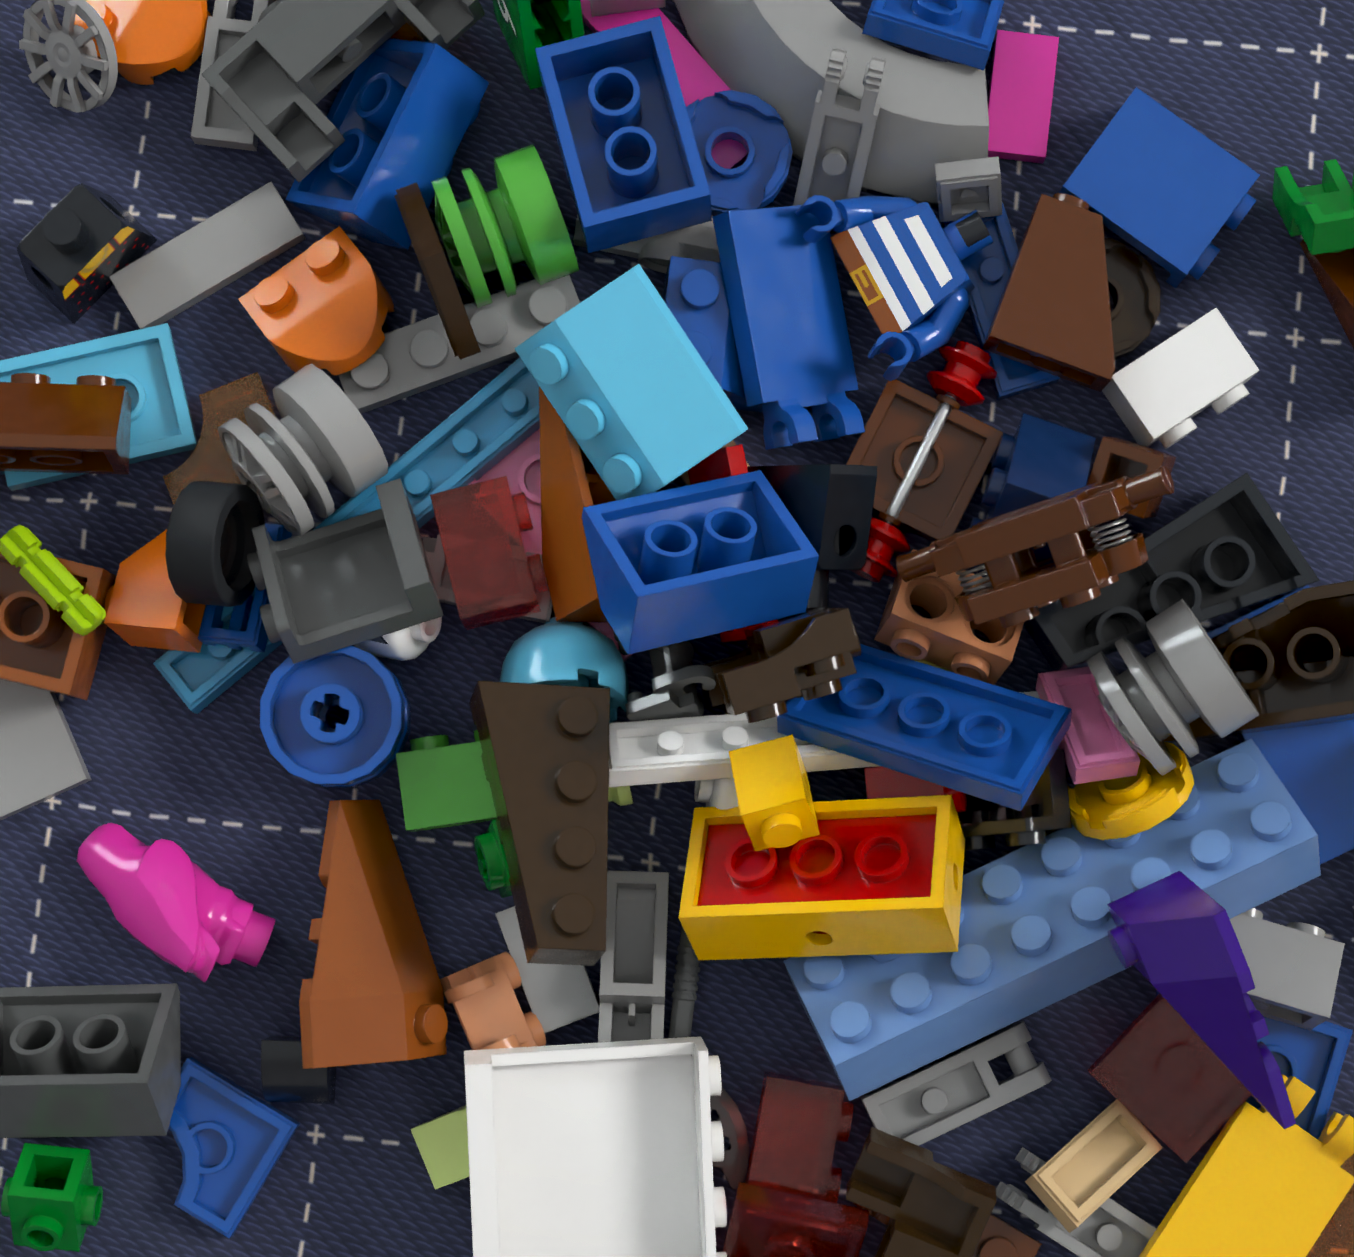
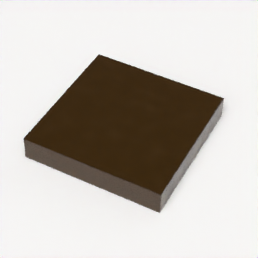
[394,182,481,360]

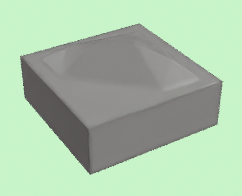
[935,156,1002,222]

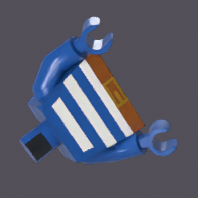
[795,195,994,381]

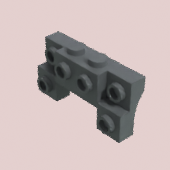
[201,0,485,182]

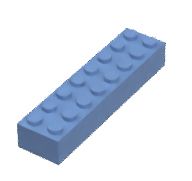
[783,738,1321,1101]

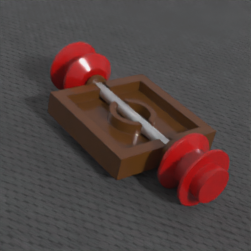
[846,341,1003,583]

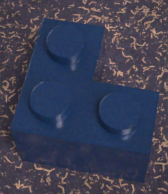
[968,413,1096,577]

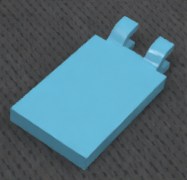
[0,323,199,491]

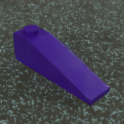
[1107,871,1296,1129]

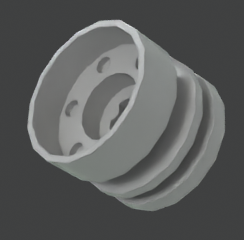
[218,364,388,536]
[1086,599,1259,776]

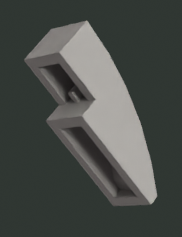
[598,870,669,1043]

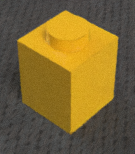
[729,734,820,851]

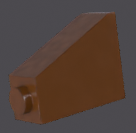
[982,193,1115,392]

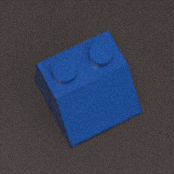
[663,256,763,412]

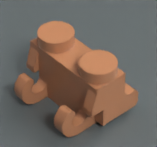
[440,952,546,1050]

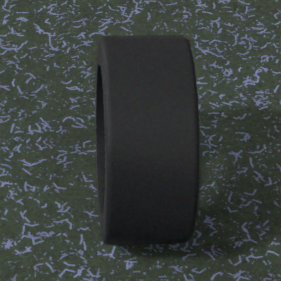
[165,481,265,607]

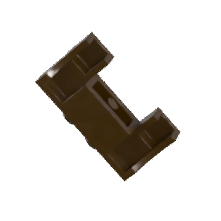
[700,608,861,723]
[846,1127,997,1257]

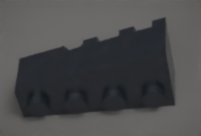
[1024,473,1320,671]

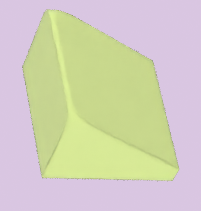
[411,1105,469,1190]

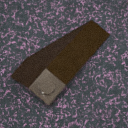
[1163,580,1354,743]

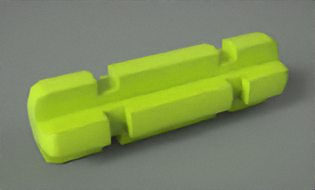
[0,525,106,636]

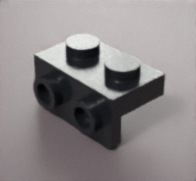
[958,749,1072,850]

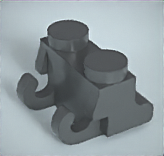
[613,631,716,721]

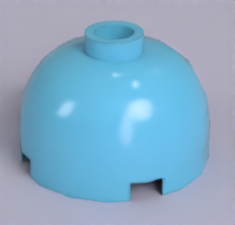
[500,617,628,723]

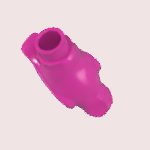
[77,822,276,982]

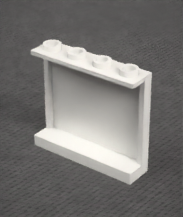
[464,1036,727,1257]

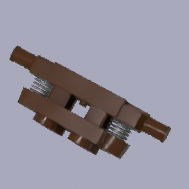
[896,466,1174,628]

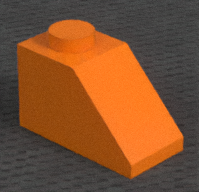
[104,529,206,653]

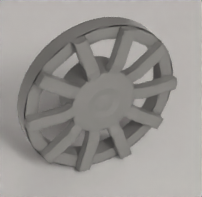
[19,0,118,113]

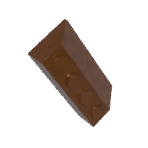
[0,373,131,475]

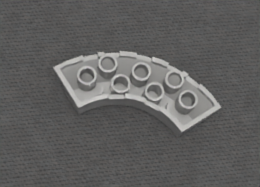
[672,0,989,207]

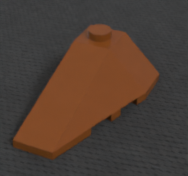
[539,386,616,623]
[299,800,448,1069]

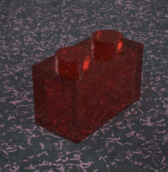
[430,476,549,630]
[742,1071,854,1222]

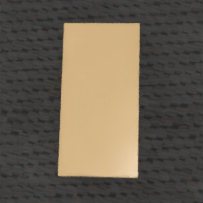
[1025,1097,1163,1233]

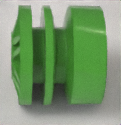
[431,144,579,308]

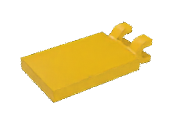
[1139,1074,1354,1257]

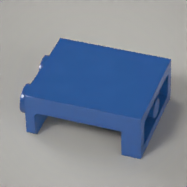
[1059,87,1260,288]

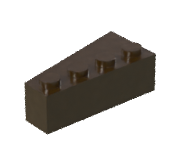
[469,681,610,966]

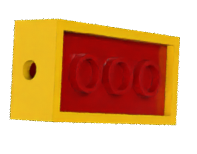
[678,795,965,960]

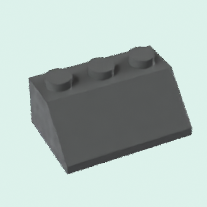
[0,983,181,1138]

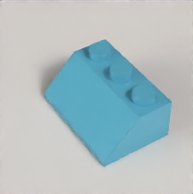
[514,264,748,500]

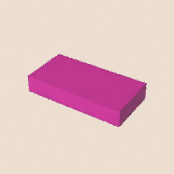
[987,30,1059,164]

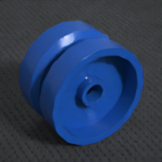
[260,645,411,788]

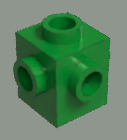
[1,1143,103,1252]

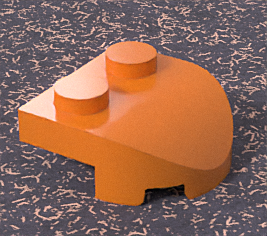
[74,0,211,85]
[238,226,394,376]

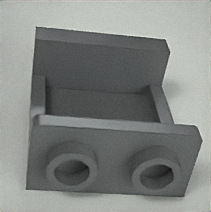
[247,478,444,664]

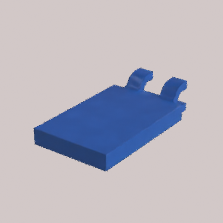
[712,205,865,450]

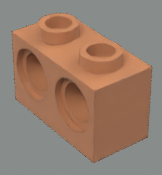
[874,549,1024,685]

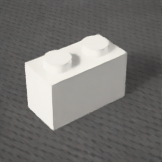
[1102,308,1260,449]

